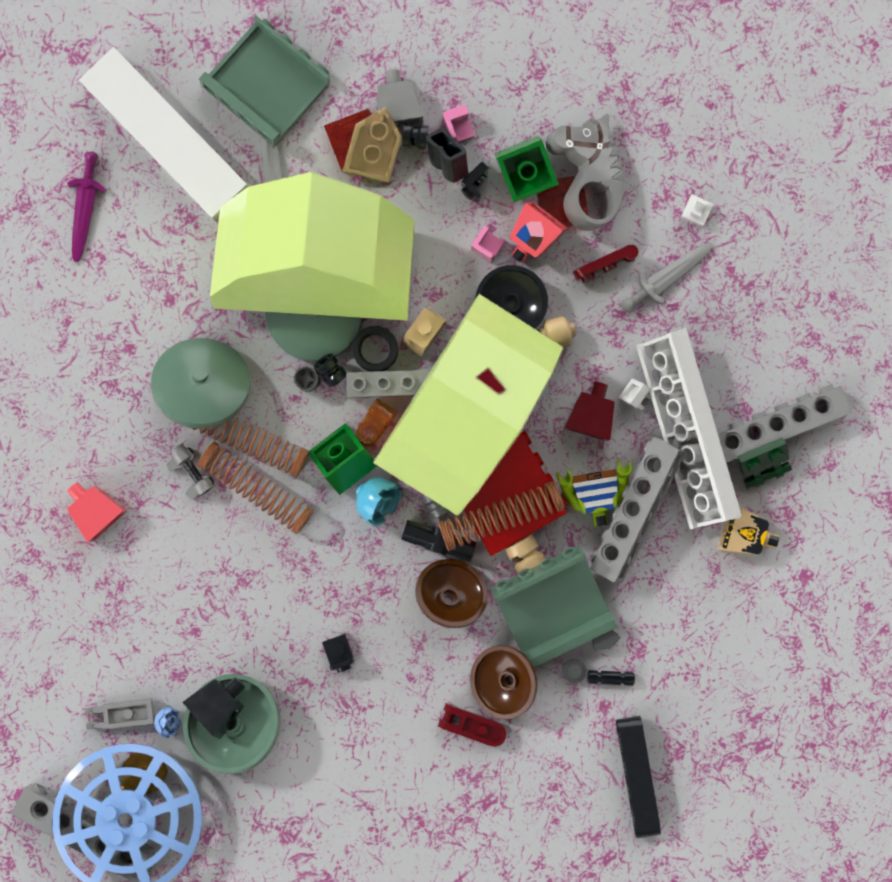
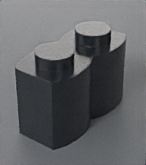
[426,128,469,183]

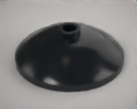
[475,265,548,329]

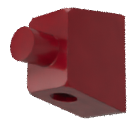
[564,381,615,441]

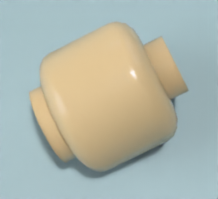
[539,316,576,348]

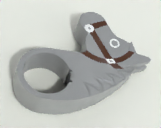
[546,114,624,231]

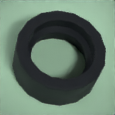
[352,326,398,372]

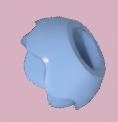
[154,707,181,738]

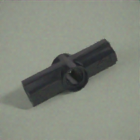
[401,520,477,562]

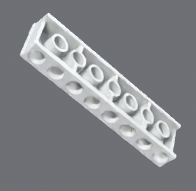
[79,47,248,221]
[636,328,742,529]

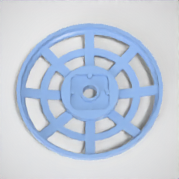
[53,744,202,882]

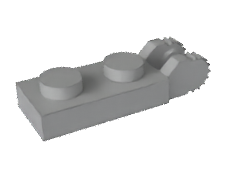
[85,698,155,729]

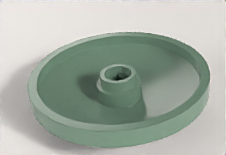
[266,312,362,362]
[151,338,250,429]
[183,674,281,774]

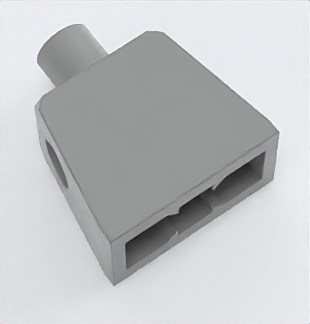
[377,69,423,127]

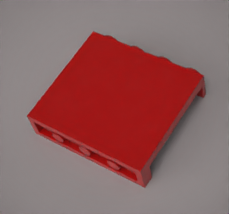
[464,431,568,556]

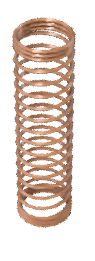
[192,417,309,478]
[197,441,314,534]
[438,481,565,551]

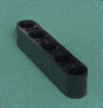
[616,716,661,839]

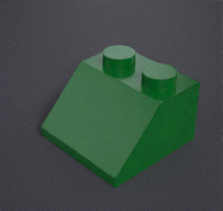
[494,135,559,203]
[309,423,377,495]

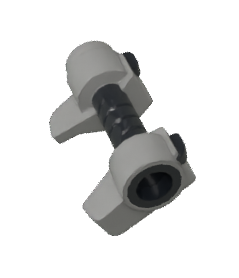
[167,443,214,499]

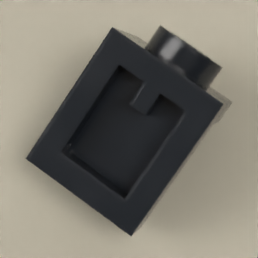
[461,161,489,202]
[322,633,355,673]

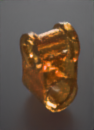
[357,398,397,446]

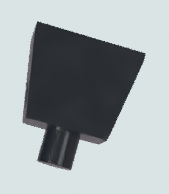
[182,677,245,739]

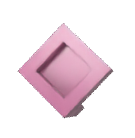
[443,105,474,143]
[471,226,504,263]

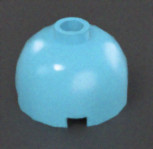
[356,477,402,527]

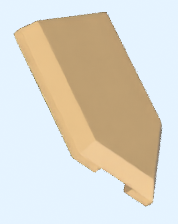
[343,107,402,183]

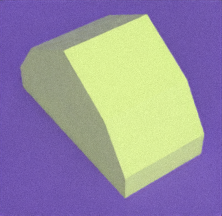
[210,172,414,321]
[373,294,563,516]

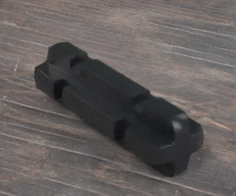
[587,670,635,686]

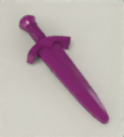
[67,151,107,262]

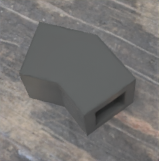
[592,630,621,650]

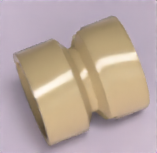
[504,534,546,573]

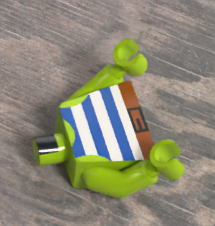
[556,460,632,527]

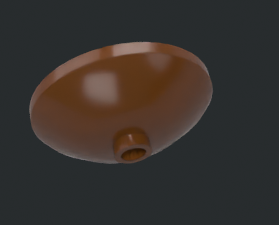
[415,559,488,628]
[470,645,538,719]

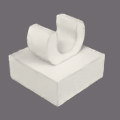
[680,194,713,227]
[618,378,651,410]

